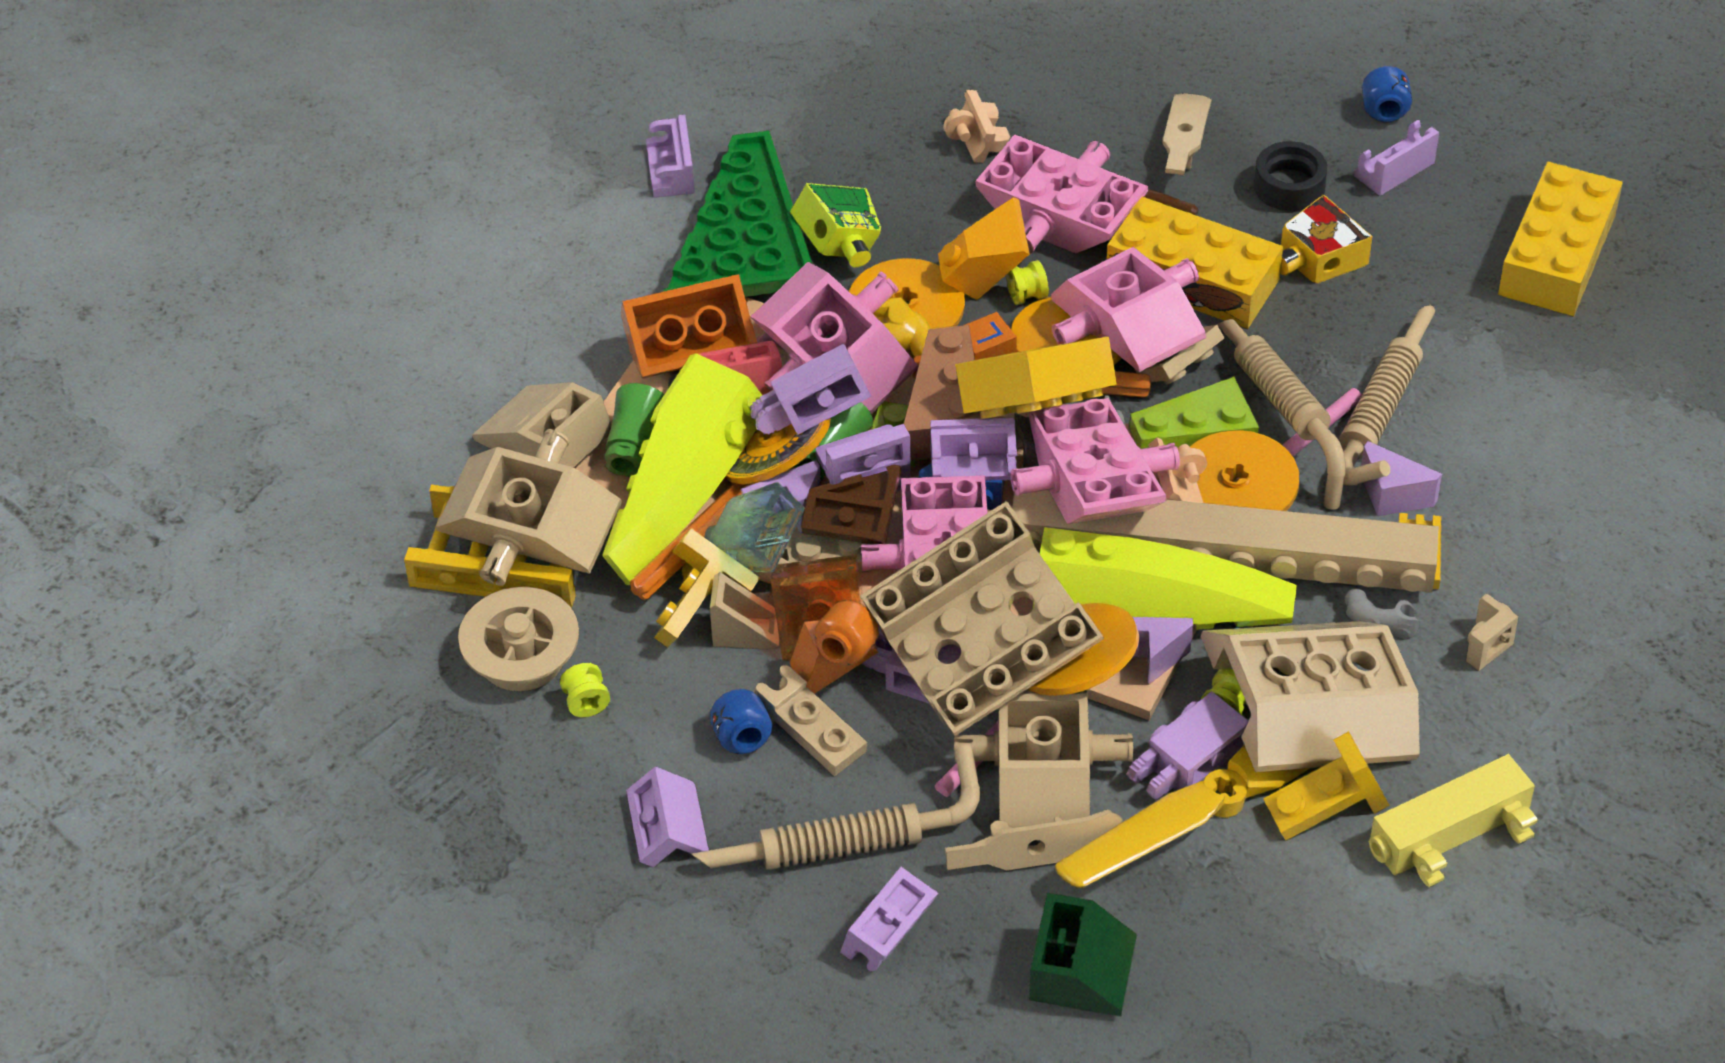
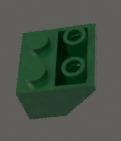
[1029,893,1137,1016]

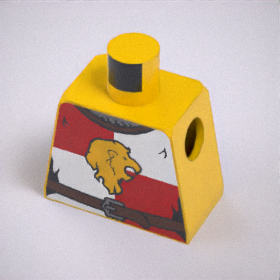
[1280,195,1372,283]

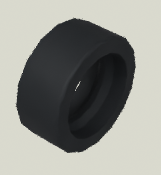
[1254,141,1328,211]

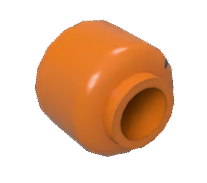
[814,600,879,666]

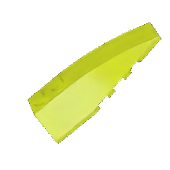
[602,353,763,585]
[1033,527,1297,630]

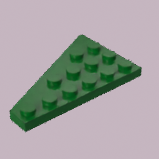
[663,130,812,297]

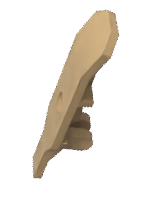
[1163,94,1212,175]
[945,810,1122,871]

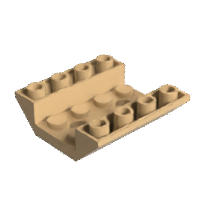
[860,501,1104,736]
[1200,621,1420,772]

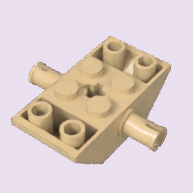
[436,429,622,586]
[954,690,1133,828]

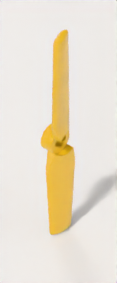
[1055,745,1310,888]

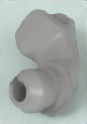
[1345,588,1420,639]

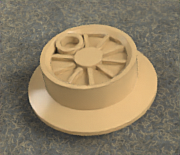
[458,587,579,691]

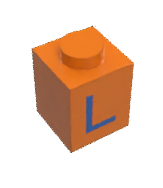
[965,312,1017,360]

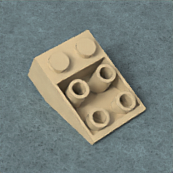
[472,382,611,467]

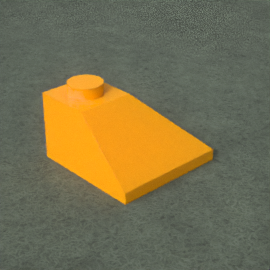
[938,197,1030,300]

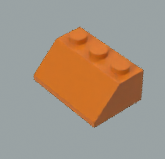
[620,274,757,379]

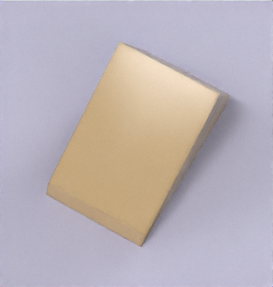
[710,572,782,649]

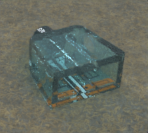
[705,482,805,573]

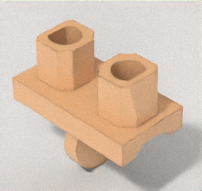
[943,90,1010,163]
[1149,437,1207,503]

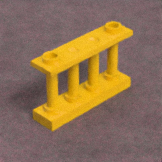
[404,484,576,608]

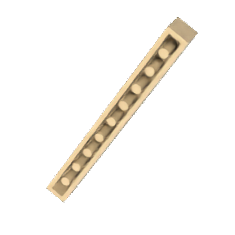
[1012,490,1439,592]

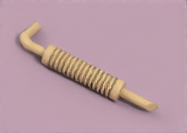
[1339,305,1435,486]
[1218,319,1346,510]
[691,745,980,870]

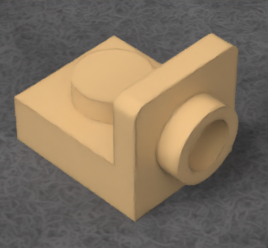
[1466,594,1518,671]

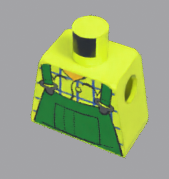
[790,183,881,268]

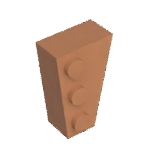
[904,325,981,460]

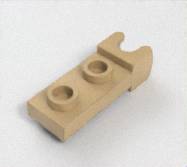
[754,665,867,777]

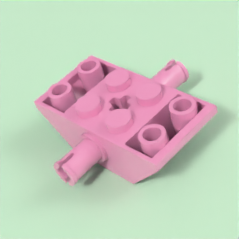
[976,134,1148,255]
[1051,247,1206,372]
[751,262,918,413]
[1011,398,1180,524]
[861,475,987,571]

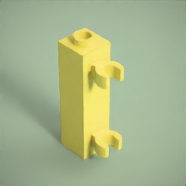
[1369,754,1538,887]

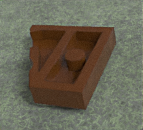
[801,465,901,545]

